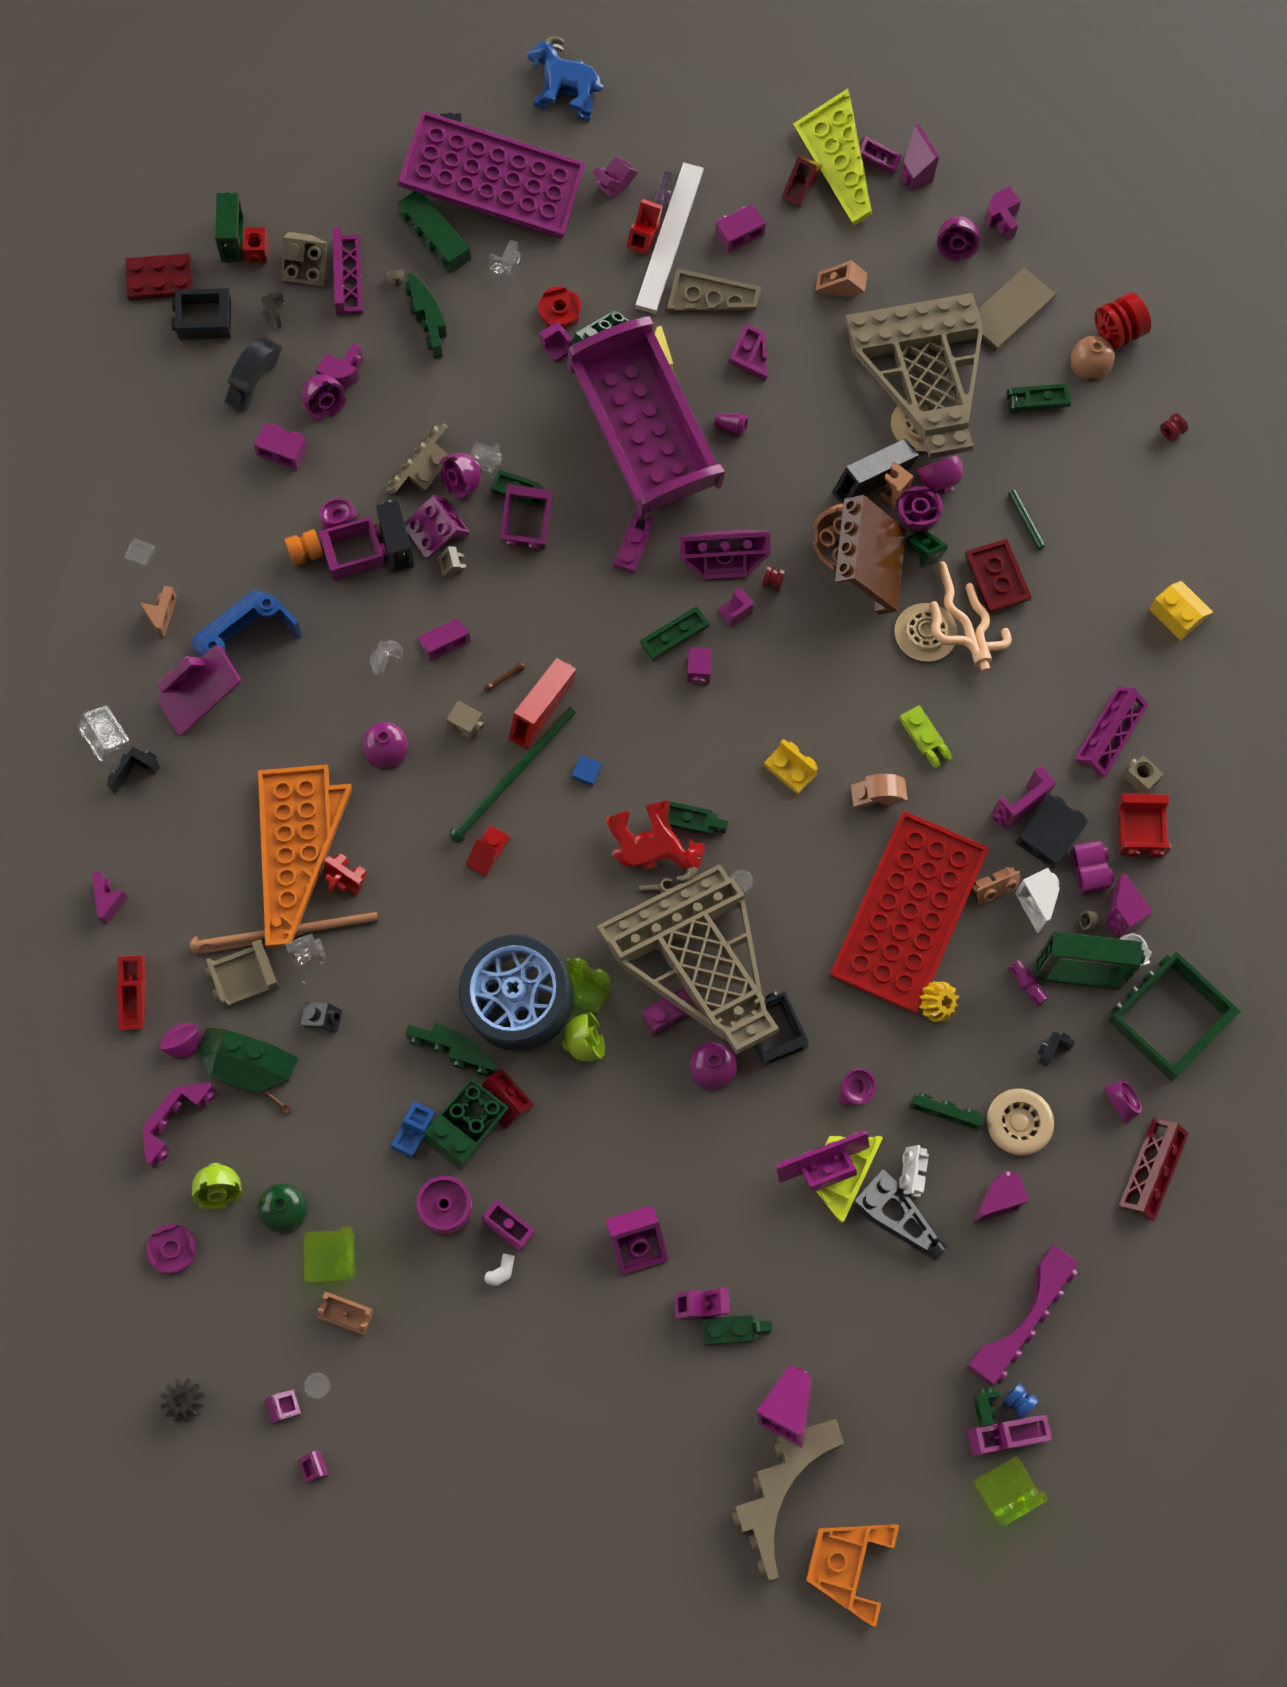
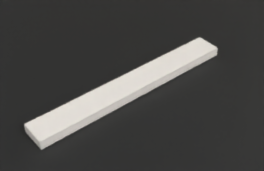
[635,162,704,314]

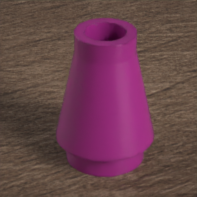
[714,413,748,435]

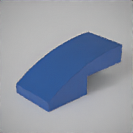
[391,1101,436,1159]

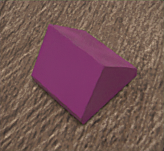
[298,1451,329,1484]

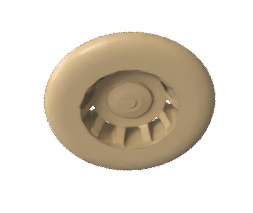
[891,398,943,452]
[895,603,958,662]
[987,1089,1054,1155]

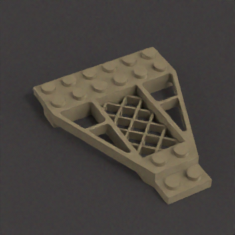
[845,293,983,459]
[597,864,779,1055]

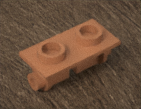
[971,867,1020,905]

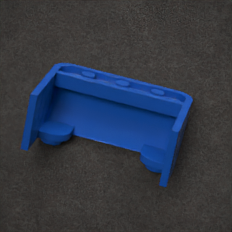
[191,590,302,693]

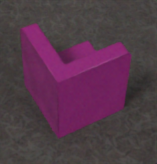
[540,322,573,362]
[718,587,754,627]

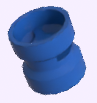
[1003,1383,1039,1419]

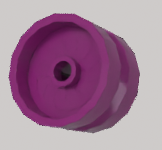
[416,1176,473,1235]

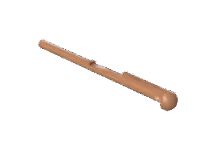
[189,912,378,954]

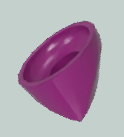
[320,498,358,530]
[160,1023,200,1059]
[839,1068,876,1106]
[1104,1081,1142,1125]

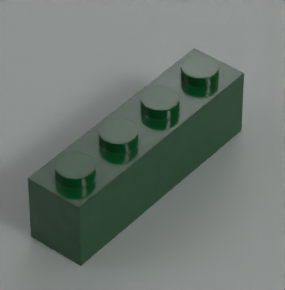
[398,191,471,273]

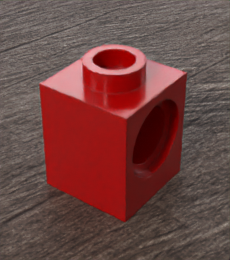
[243,227,268,263]

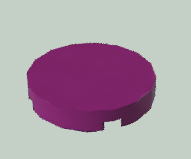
[146,1224,197,1275]

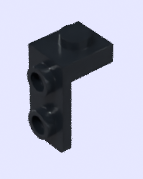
[107,746,160,793]

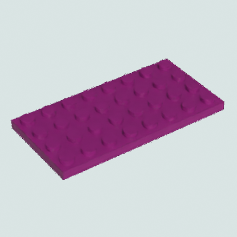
[398,110,586,239]

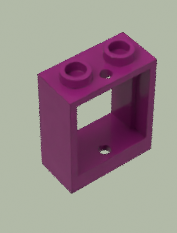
[500,484,554,549]
[318,517,387,580]

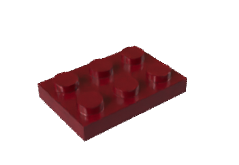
[125,253,193,300]
[964,539,1032,613]

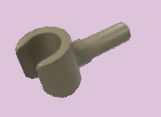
[639,878,672,893]

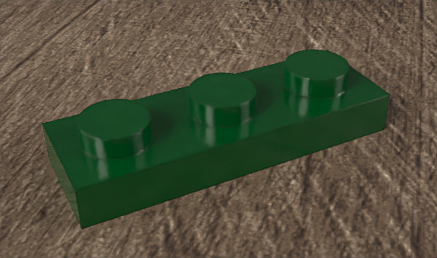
[640,606,709,661]
[909,1093,985,1131]

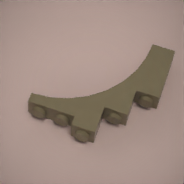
[731,1419,844,1581]

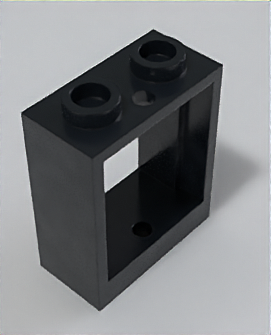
[171,288,232,339]
[376,500,414,573]
[754,991,809,1067]

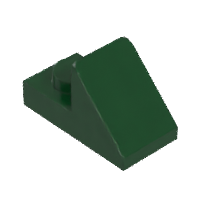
[905,531,948,568]

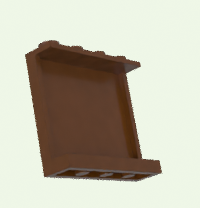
[835,495,906,615]

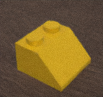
[1149,581,1213,641]

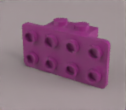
[157,645,241,735]

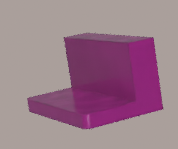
[418,619,471,661]

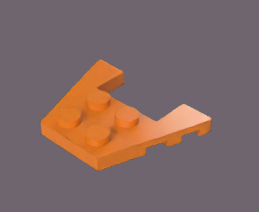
[805,1524,900,1627]

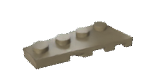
[667,268,761,312]

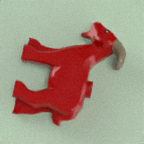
[605,800,705,882]

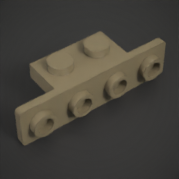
[385,424,448,495]

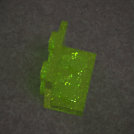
[566,957,611,1015]
[304,1226,355,1283]
[974,1456,1048,1527]

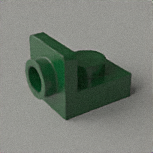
[973,1387,1002,1427]

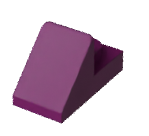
[92,871,128,924]

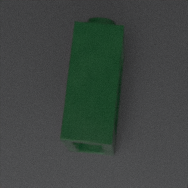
[215,191,244,262]

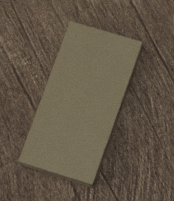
[978,267,1056,351]

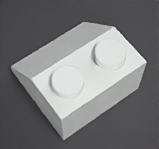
[1015,868,1060,934]

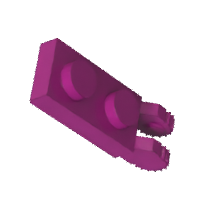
[613,512,654,574]

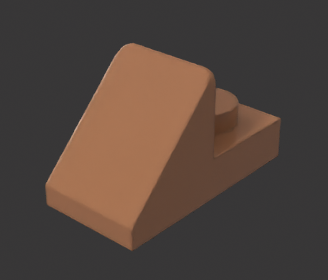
[141,586,177,637]

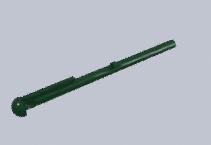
[449,707,576,843]

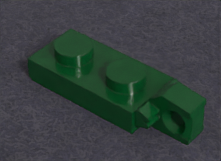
[490,470,554,507]
[667,801,728,835]
[701,1315,772,1345]

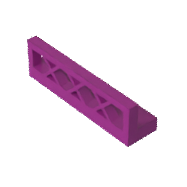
[332,227,363,315]
[1074,687,1148,777]

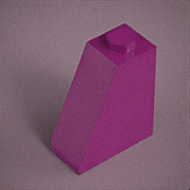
[757,1365,812,1448]

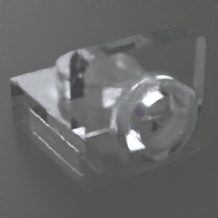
[470,442,503,472]

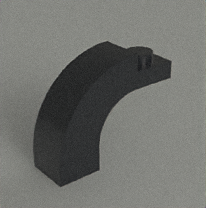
[225,337,282,412]

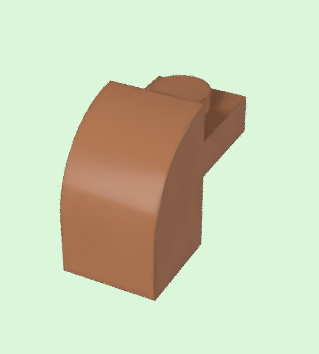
[851,774,908,809]

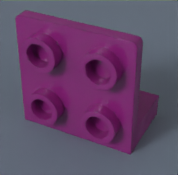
[404,495,470,558]

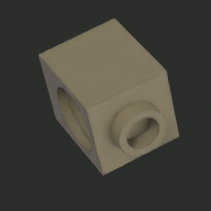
[446,701,484,740]
[1123,755,1164,794]

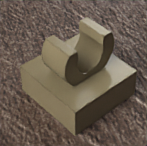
[438,546,467,578]

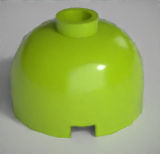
[562,1012,605,1062]
[192,1163,242,1210]

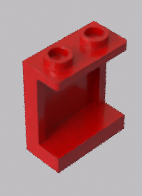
[1118,793,1171,858]

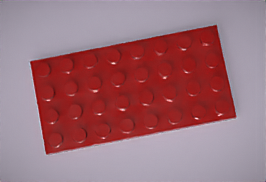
[829,810,989,1015]

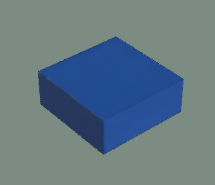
[572,755,602,786]

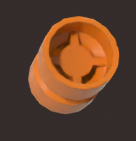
[284,529,324,566]

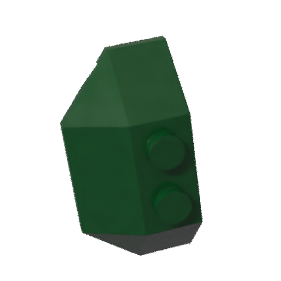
[198,1028,298,1094]

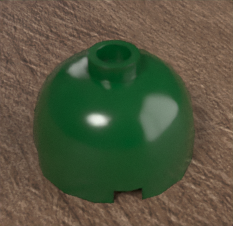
[258,1183,308,1234]

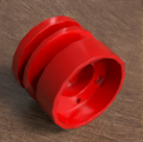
[1094,292,1151,350]

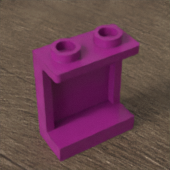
[992,766,1056,831]

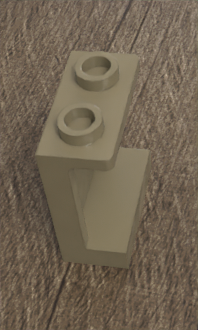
[204,939,279,1009]

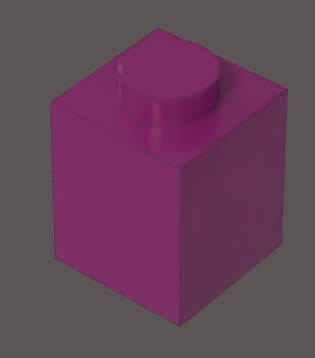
[687,647,712,685]

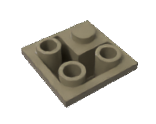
[281,232,327,286]

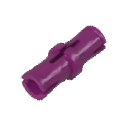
[1008,959,1049,1007]

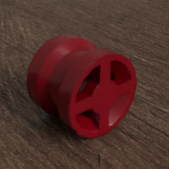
[1160,413,1188,442]
[762,565,785,591]

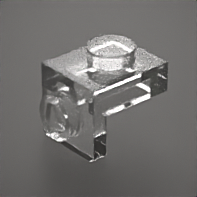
[488,240,521,275]
[369,640,404,676]

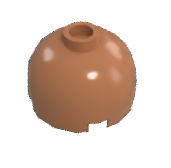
[1070,335,1115,381]

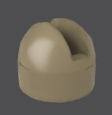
[386,270,404,286]
[1079,911,1100,930]

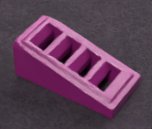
[859,136,902,174]

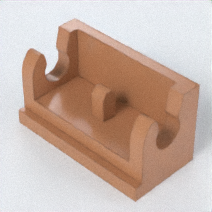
[880,462,913,511]
[317,1291,374,1336]

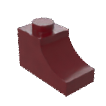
[781,156,822,206]

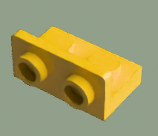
[763,739,818,795]

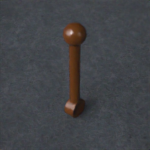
[484,662,525,692]
[262,1090,291,1114]

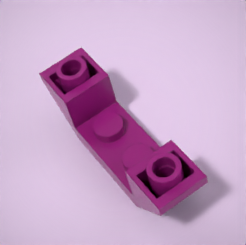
[143,1082,216,1168]

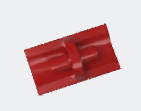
[322,853,367,896]

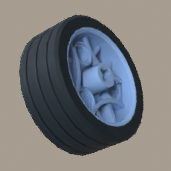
[458,934,574,1051]

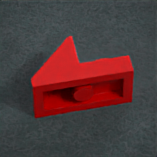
[466,825,510,877]

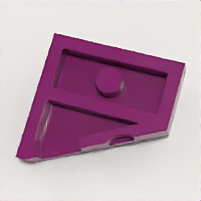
[728,323,769,380]

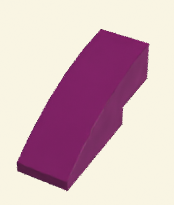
[967,1414,1052,1456]

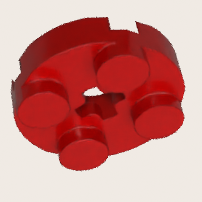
[538,286,581,329]

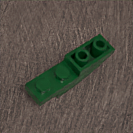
[404,273,447,358]
[405,1022,497,1077]

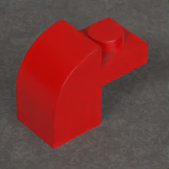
[626,199,663,254]

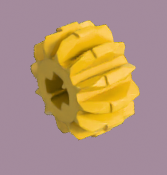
[919,982,959,1022]

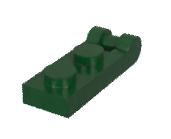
[1006,383,1071,413]

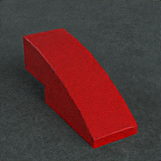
[117,955,146,1030]

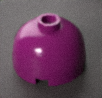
[937,216,980,261]
[301,374,346,420]
[439,452,481,499]
[918,455,964,494]
[898,486,943,532]
[362,721,409,770]
[689,1041,737,1091]

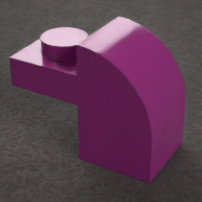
[592,156,638,197]
[986,186,1021,241]
[316,343,363,388]
[674,1288,730,1319]

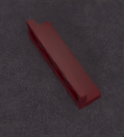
[1119,1118,1189,1221]

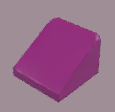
[265,1389,301,1424]

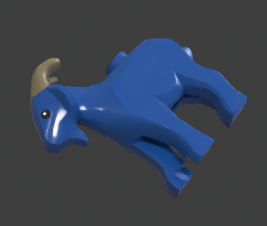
[527,36,603,121]

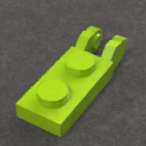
[899,705,952,768]

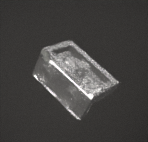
[78,705,130,761]
[285,933,327,966]

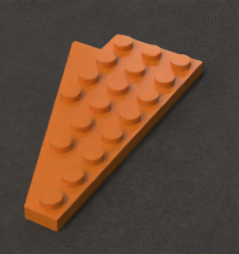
[258,764,352,949]

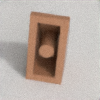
[815,260,868,298]

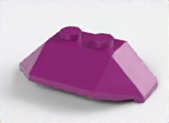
[679,529,771,579]

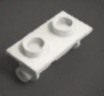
[899,1145,929,1198]

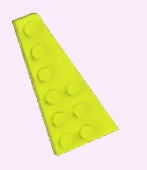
[793,88,872,226]

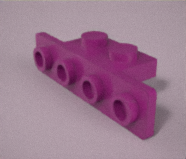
[775,1131,870,1192]

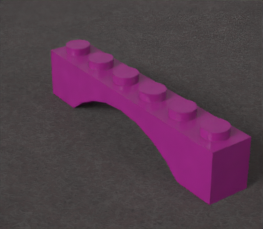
[966,1245,1079,1387]

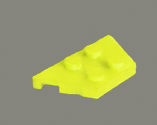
[816,1136,883,1223]

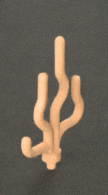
[929,561,1012,673]

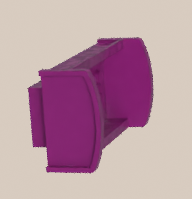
[567,316,725,520]

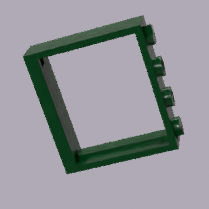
[1035,931,1145,990]
[1108,951,1241,1082]

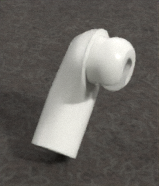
[484,1254,515,1286]

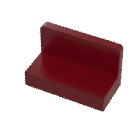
[481,1069,534,1129]

